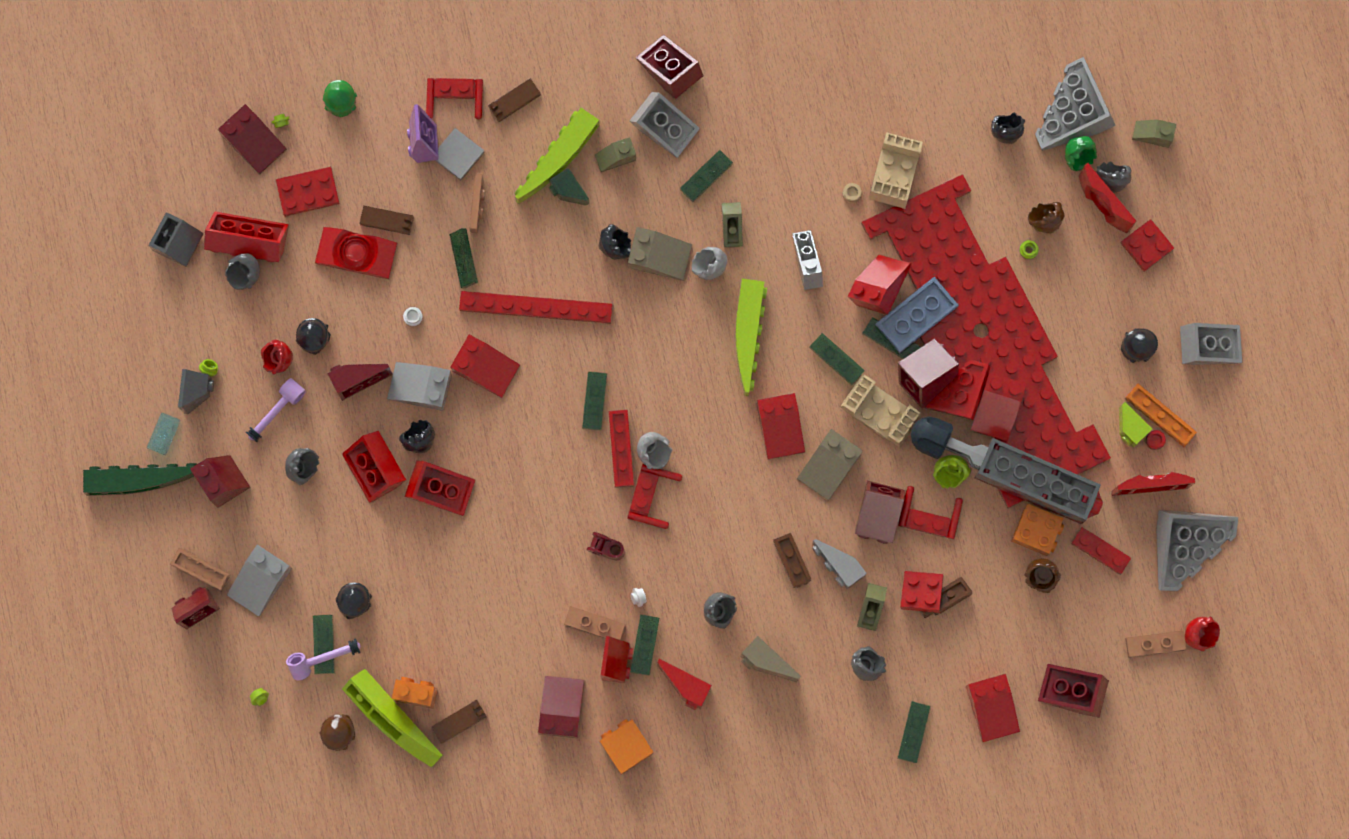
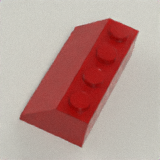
[204,211,289,263]

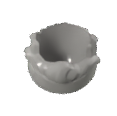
[692,247,728,280]
[637,432,672,469]

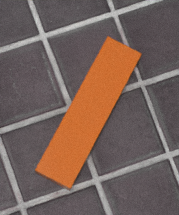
[1125,383,1197,447]

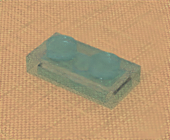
[146,412,181,456]

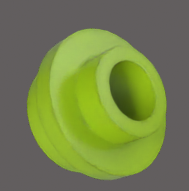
[271,114,290,128]
[1019,240,1039,259]
[199,359,218,376]
[250,688,269,706]

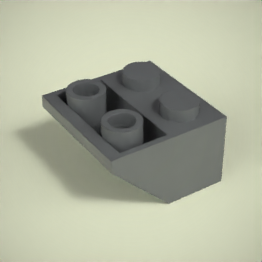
[148,212,203,267]

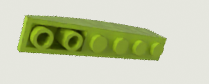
[515,108,600,204]
[736,278,767,396]
[342,669,443,767]

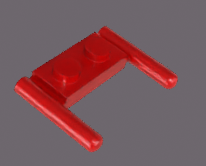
[426,78,483,120]
[627,464,683,529]
[898,486,963,540]

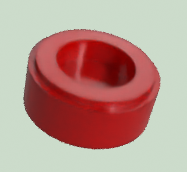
[1146,430,1166,450]

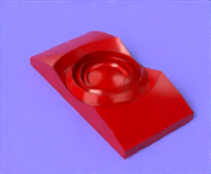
[1079,163,1137,233]
[315,227,398,280]
[1111,472,1195,496]

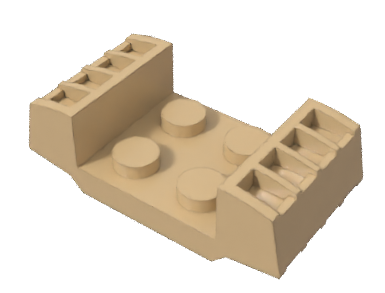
[869,132,923,209]
[840,375,921,447]

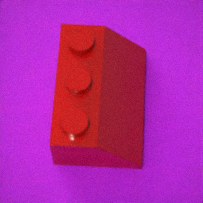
[342,430,406,503]

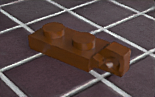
[920,577,973,618]

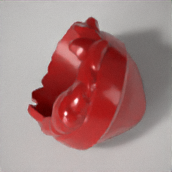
[261,339,293,375]
[1185,616,1220,652]

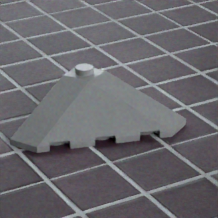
[1035,57,1116,151]
[1156,510,1238,591]

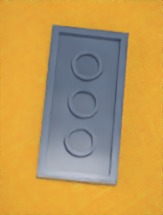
[875,277,959,353]

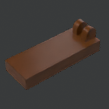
[488,78,541,122]
[359,205,414,235]
[773,533,811,588]
[432,700,487,744]

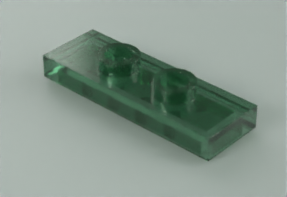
[680,150,733,202]
[449,228,478,288]
[862,317,921,359]
[809,333,865,385]
[582,371,607,431]
[313,615,335,675]
[630,615,660,676]
[897,701,931,763]

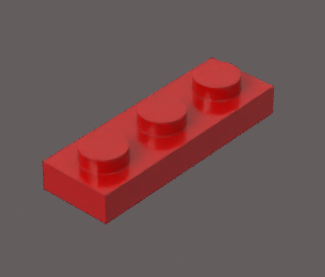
[1071,527,1131,575]

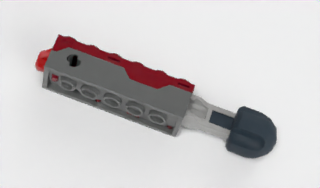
[911,417,1103,524]

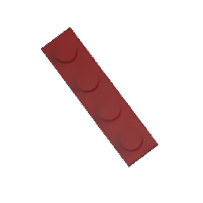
[609,410,634,488]

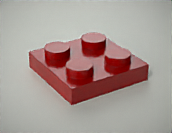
[1120,219,1174,272]
[900,571,944,613]

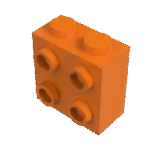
[1011,504,1064,556]
[392,677,437,709]
[599,719,654,775]

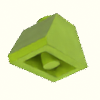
[1119,402,1152,448]

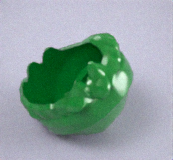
[322,80,357,118]
[1065,136,1097,172]

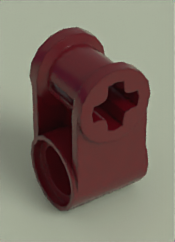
[586,532,625,561]

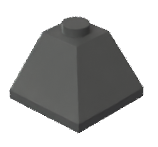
[178,369,214,414]

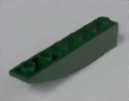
[83,463,197,496]

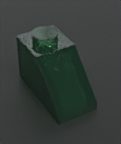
[549,168,589,206]

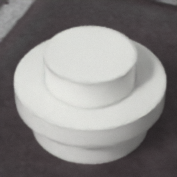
[403,307,423,326]
[630,588,647,607]

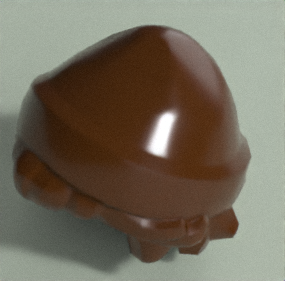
[1028,202,1065,234]
[1024,558,1061,593]
[319,714,355,751]

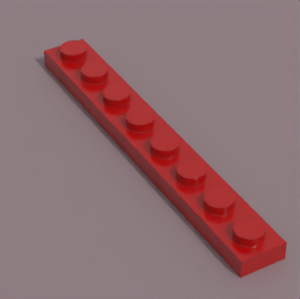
[459,291,613,324]

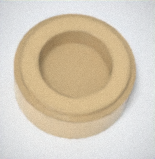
[842,183,862,203]

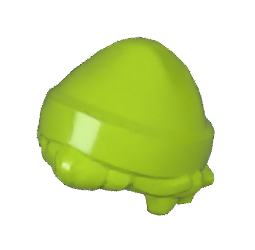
[933,455,971,489]

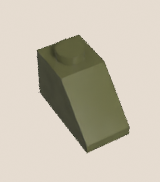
[1132,120,1177,148]
[595,137,636,172]
[722,202,743,247]
[857,583,887,631]

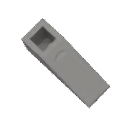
[792,230,823,290]
[812,539,867,589]

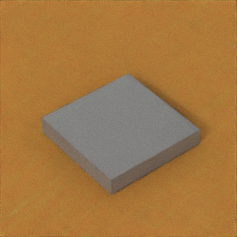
[435,128,485,180]

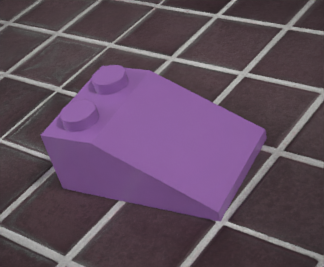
[407,104,439,163]

